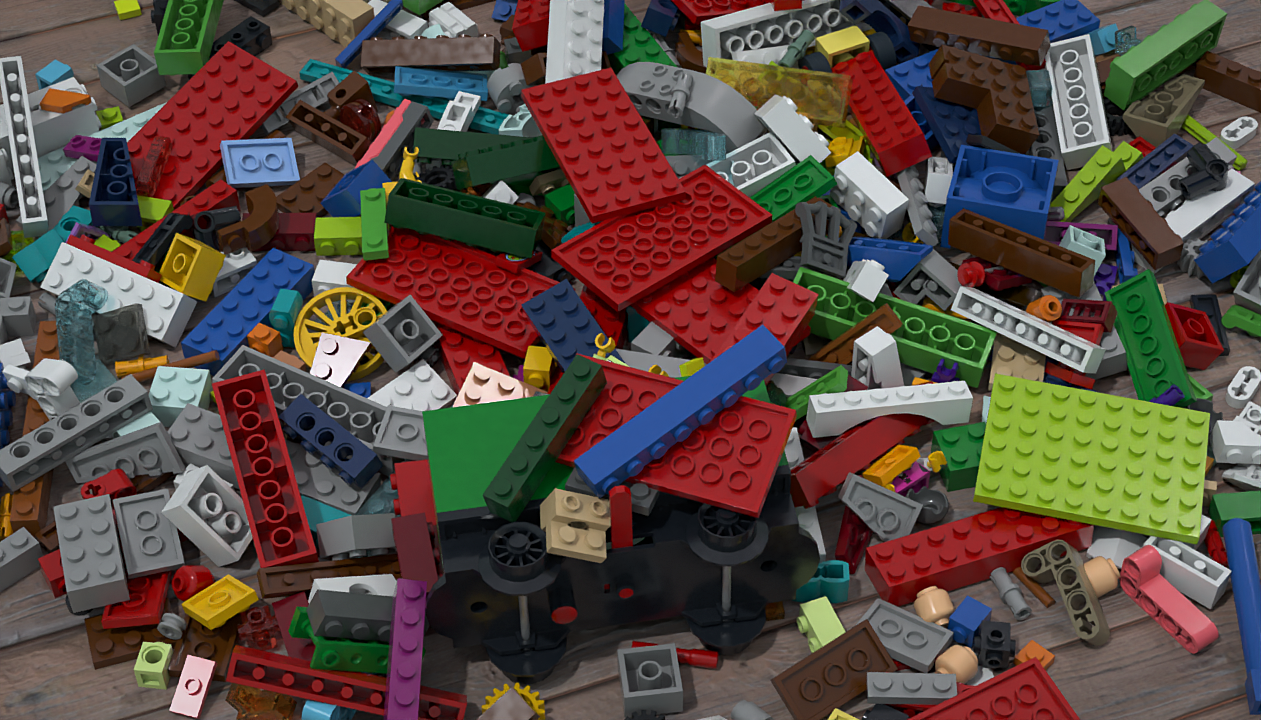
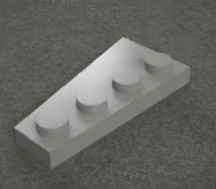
[16,156,97,238]
[65,422,186,483]

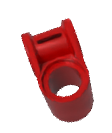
[81,469,137,509]

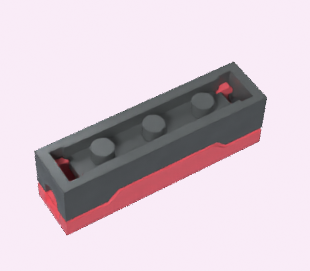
[355,99,434,181]

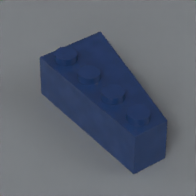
[89,138,143,226]

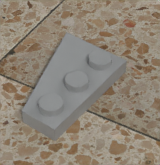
[838,472,923,542]

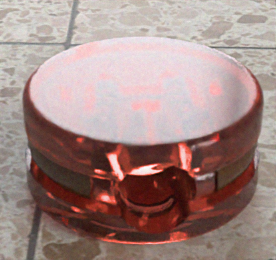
[339,98,381,141]

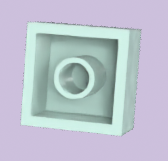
[149,366,213,427]

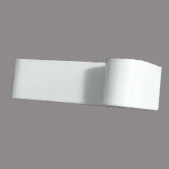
[24,358,80,421]

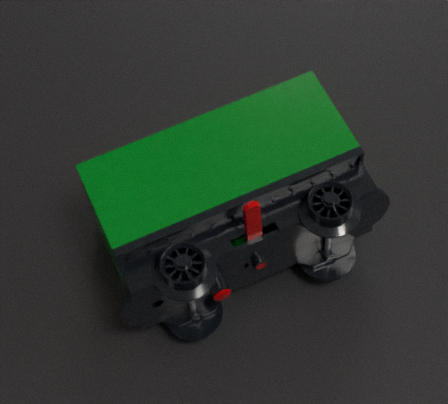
[422,376,820,684]

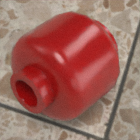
[172,565,215,602]

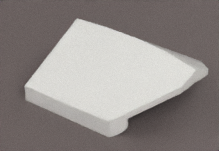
[1222,463,1261,491]
[1086,525,1148,569]

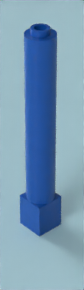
[1222,518,1261,715]

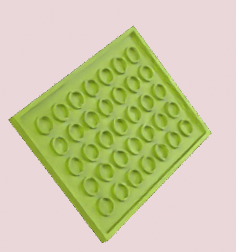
[973,373,1210,544]

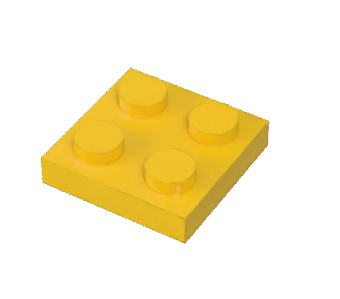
[181,574,259,630]

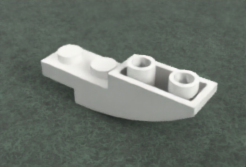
[426,91,481,170]

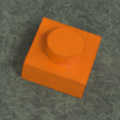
[1013,640,1055,670]

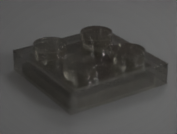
[92,303,150,367]

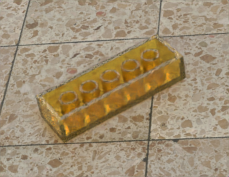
[706,57,853,128]

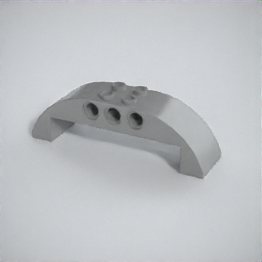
[616,62,768,155]

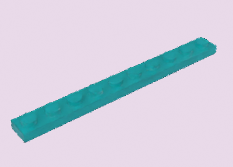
[299,59,508,135]

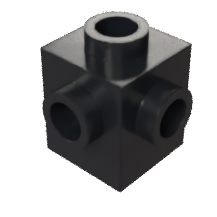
[973,620,1016,668]

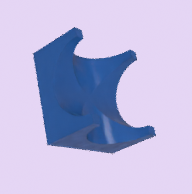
[940,145,1059,248]

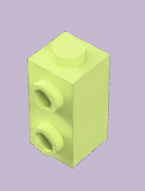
[796,596,845,653]

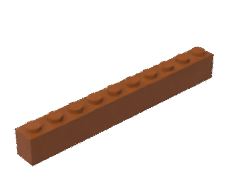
[10,320,71,538]

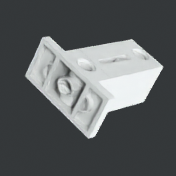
[0,77,102,185]

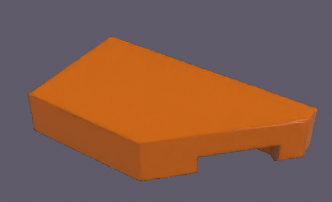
[40,88,91,113]

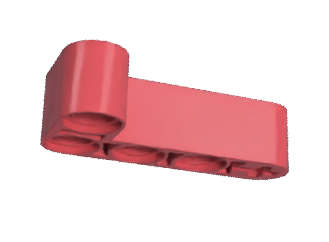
[1119,545,1219,654]

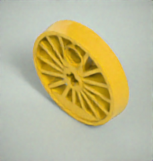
[294,287,387,382]

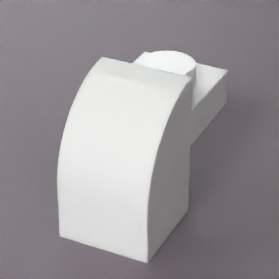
[0,338,32,371]

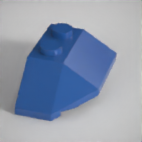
[838,236,933,282]

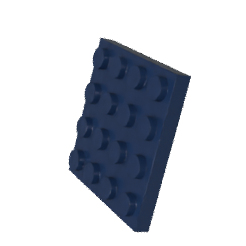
[912,86,1025,164]

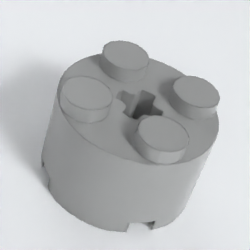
[487,63,538,116]

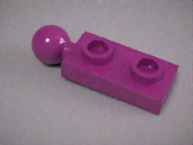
[63,135,114,162]

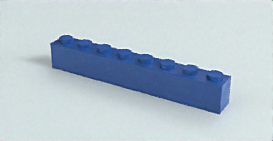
[574,324,787,499]

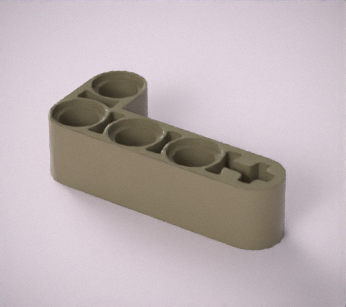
[1021,540,1110,646]

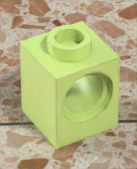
[134,642,173,690]

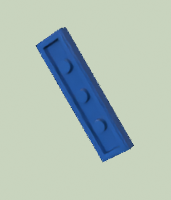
[335,0,403,68]

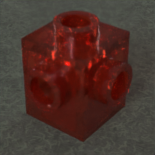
[237,605,280,651]

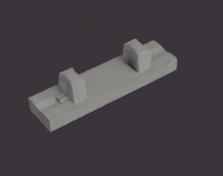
[261,72,339,135]

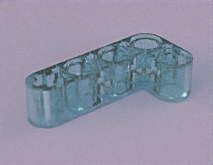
[661,128,726,161]
[55,279,108,385]

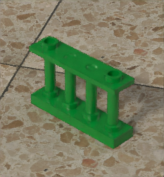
[288,606,426,674]

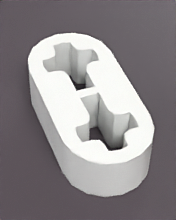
[1220,116,1258,149]
[1225,366,1261,409]

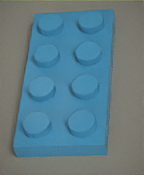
[394,66,488,101]

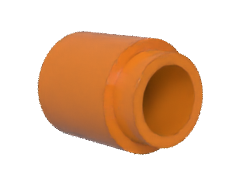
[1025,295,1062,322]

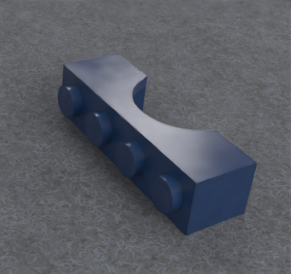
[839,0,920,64]

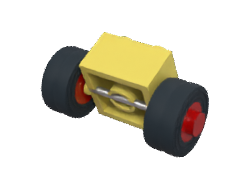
[798,25,896,95]

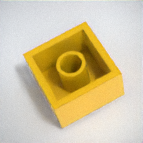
[159,233,226,302]

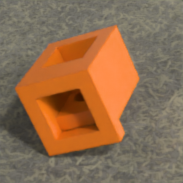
[247,323,283,358]

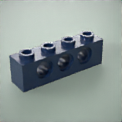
[641,0,682,37]
[279,394,383,489]

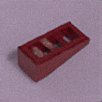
[1056,298,1117,333]

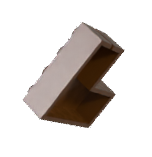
[929,44,1039,154]

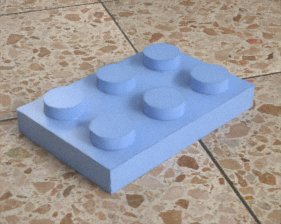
[220,138,300,188]

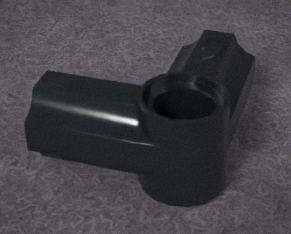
[1178,143,1228,199]
[190,206,241,252]

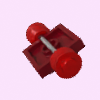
[957,257,1032,291]

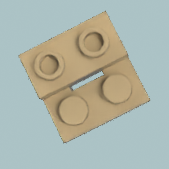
[540,488,611,563]

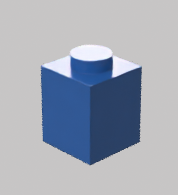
[948,595,992,648]

